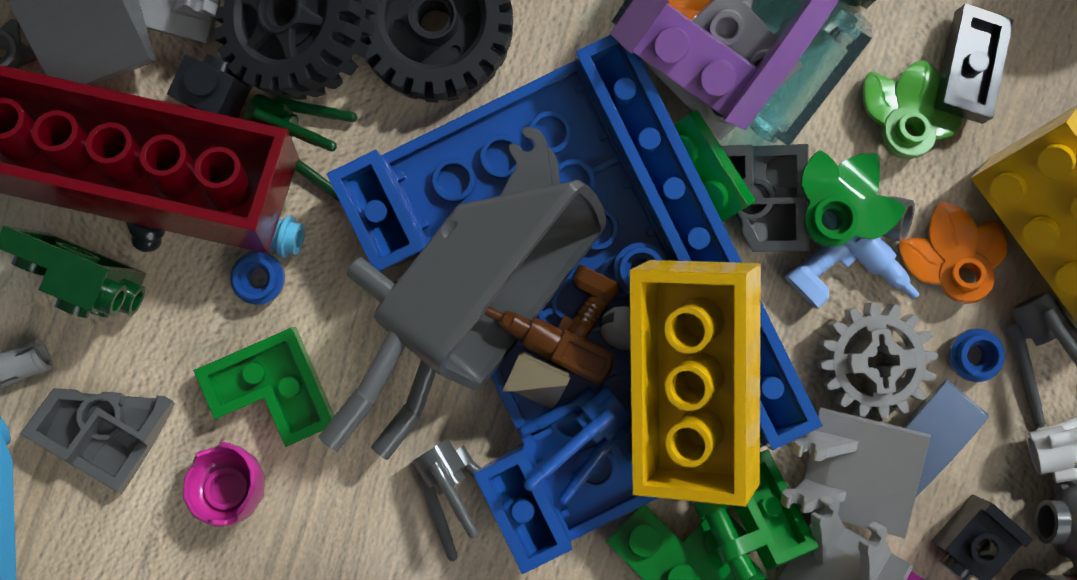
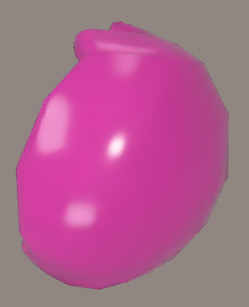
[183,442,265,527]

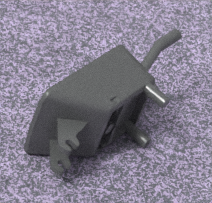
[318,127,606,460]

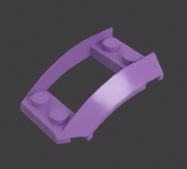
[610,0,839,130]

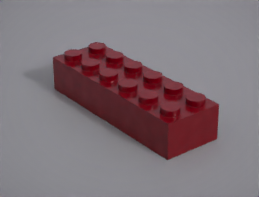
[0,65,299,254]

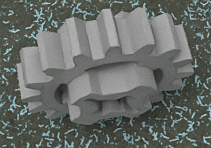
[815,302,938,419]

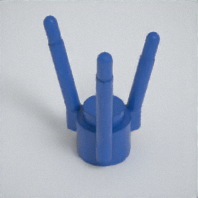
[519,386,632,505]

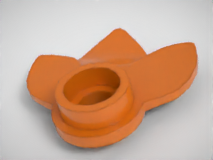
[898,202,1008,304]

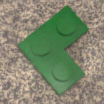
[193,327,335,447]
[605,504,748,580]

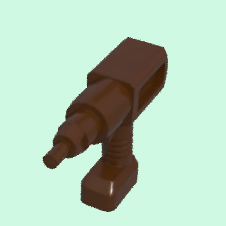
[484,265,621,385]

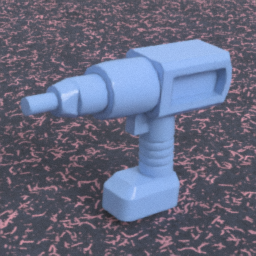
[784,211,920,309]

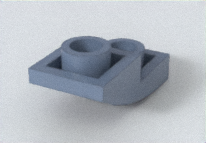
[903,379,989,496]

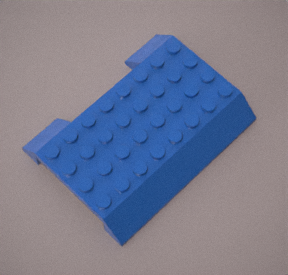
[326,34,823,574]

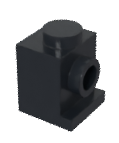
[167,54,252,118]
[931,494,1033,580]

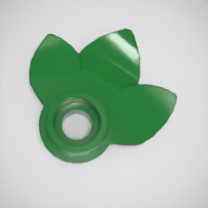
[801,150,906,247]

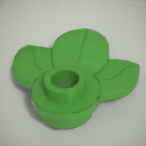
[862,60,963,159]

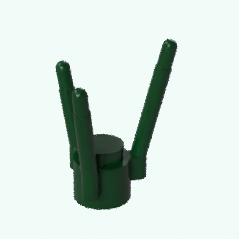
[243,94,358,202]

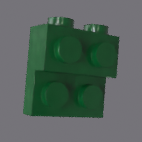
[0,226,146,318]

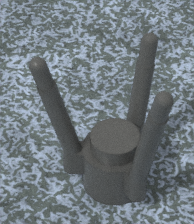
[1005,291,1077,428]
[412,439,481,561]

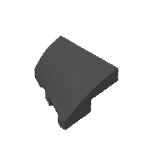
[721,144,810,252]
[20,388,175,495]

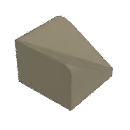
[502,351,570,408]

